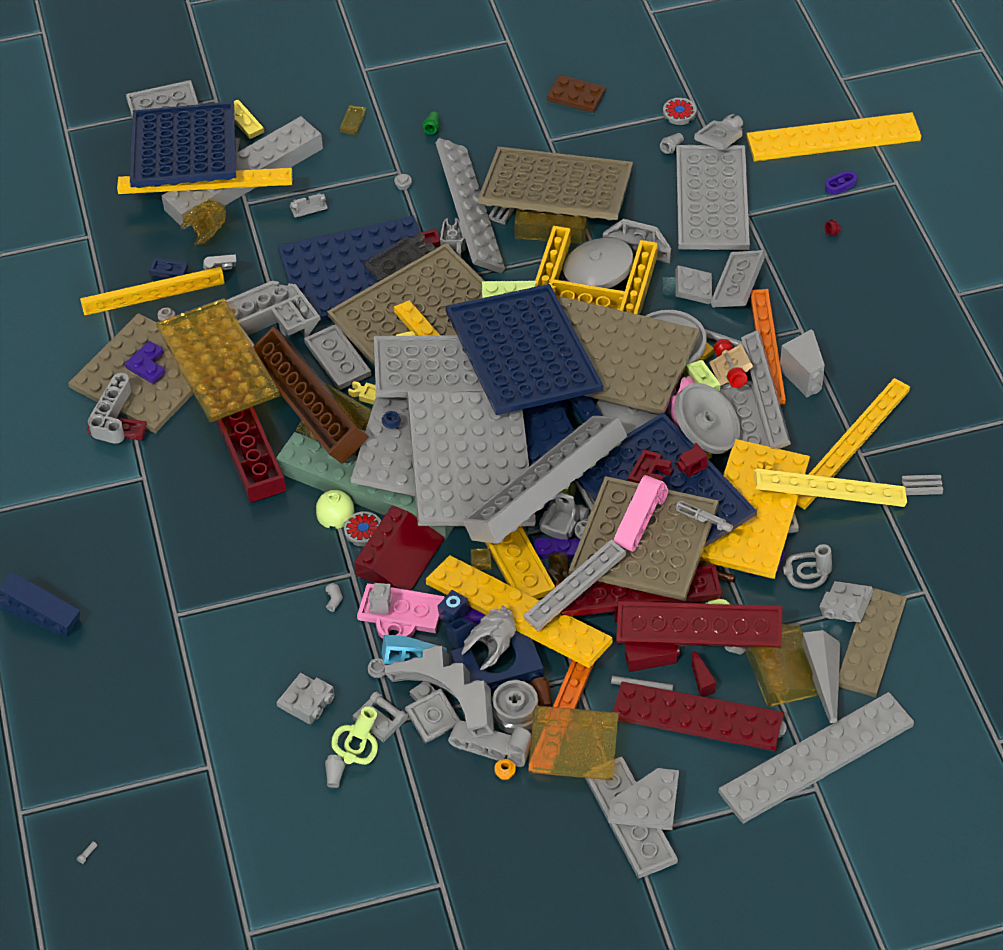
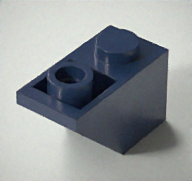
[445,617,481,649]

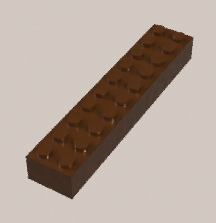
[248,326,369,464]

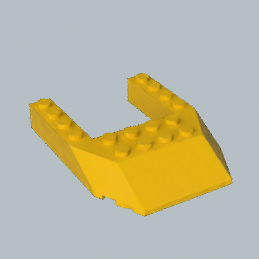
[535,226,658,315]

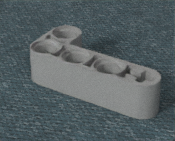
[88,373,132,444]
[448,720,532,767]

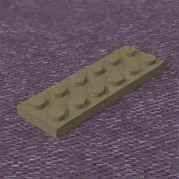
[839,588,907,698]

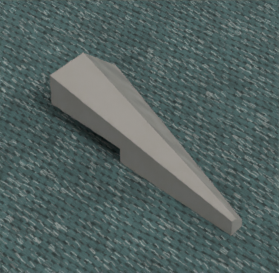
[802,630,840,723]

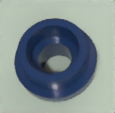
[382,411,401,429]

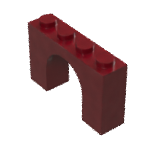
[612,611,680,672]

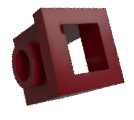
[676,443,708,478]

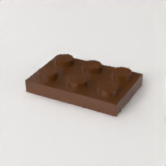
[547,75,606,113]

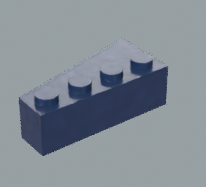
[0,571,80,637]

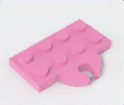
[357,583,445,639]

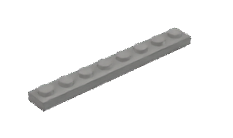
[741,330,791,449]

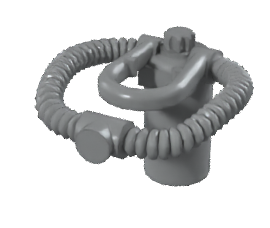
[783,544,833,589]

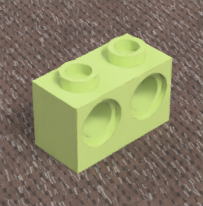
[684,360,721,391]

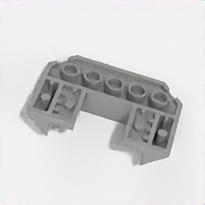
[198,281,320,367]

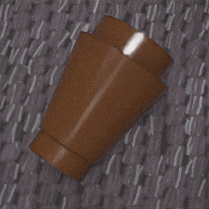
[530,677,552,709]

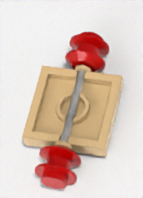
[709,339,753,388]

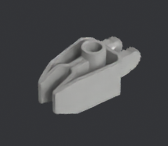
[440,218,466,257]

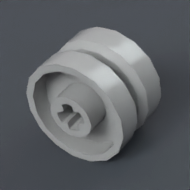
[492,680,538,734]

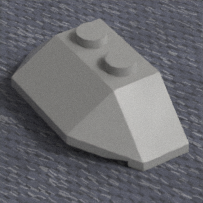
[603,219,671,263]

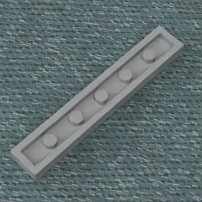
[523,539,626,631]

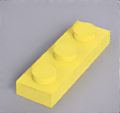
[234,100,264,139]

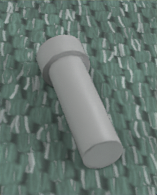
[77,842,97,864]

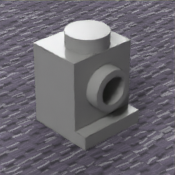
[369,583,392,614]

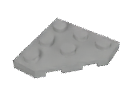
[608,768,679,830]

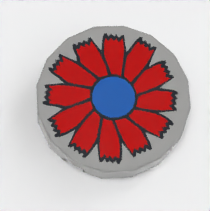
[663,98,697,125]
[344,512,381,546]

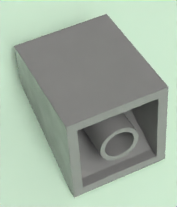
[780,330,825,397]

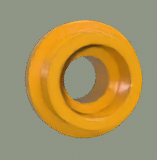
[495,759,516,780]

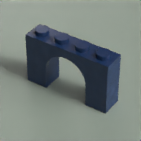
[451,632,544,694]

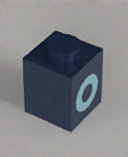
[437,590,470,624]

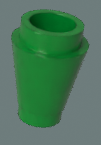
[422,112,439,135]

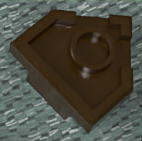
[547,551,570,586]

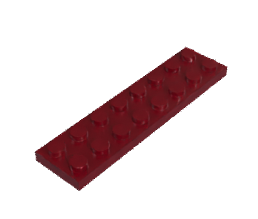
[556,565,722,617]
[616,601,782,648]
[612,681,784,751]

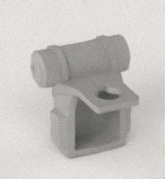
[539,492,590,540]

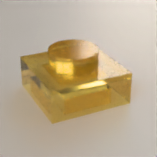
[471,548,492,570]

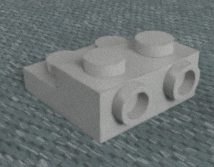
[820,581,874,623]
[277,673,335,725]

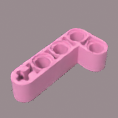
[614,475,668,552]

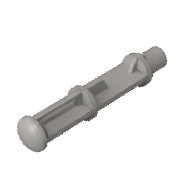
[675,500,733,533]

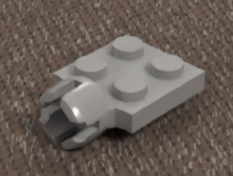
[694,114,743,150]

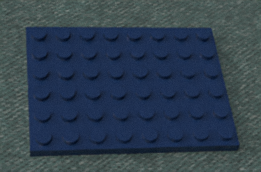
[130,101,236,188]
[278,216,428,322]
[445,284,604,415]
[575,413,757,548]

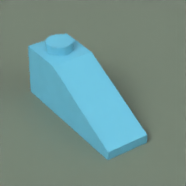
[381,635,447,665]

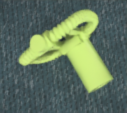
[332,707,378,765]

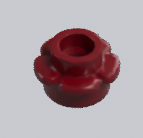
[825,219,840,236]

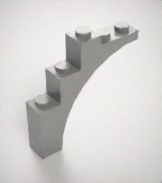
[385,646,494,738]

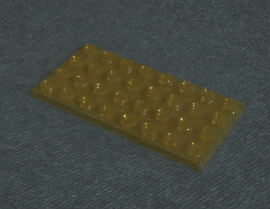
[156,298,280,422]

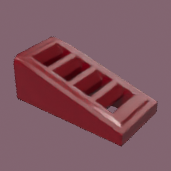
[691,651,716,697]

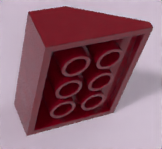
[354,505,445,591]

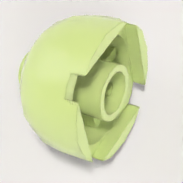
[316,490,355,529]

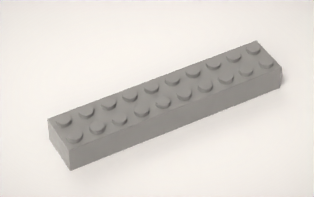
[161,116,323,229]
[462,416,627,544]

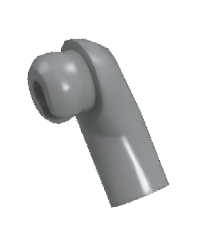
[326,583,343,612]

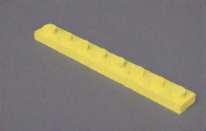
[754,468,907,507]

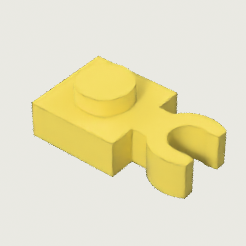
[348,382,376,405]

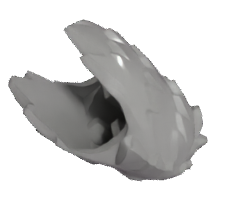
[462,605,516,670]

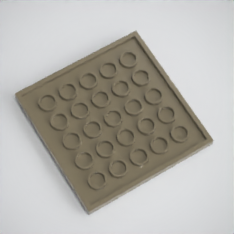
[68,313,224,434]
[569,476,719,601]

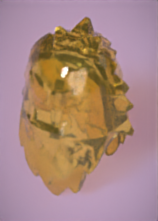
[180,200,226,245]

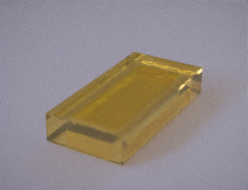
[340,105,366,135]

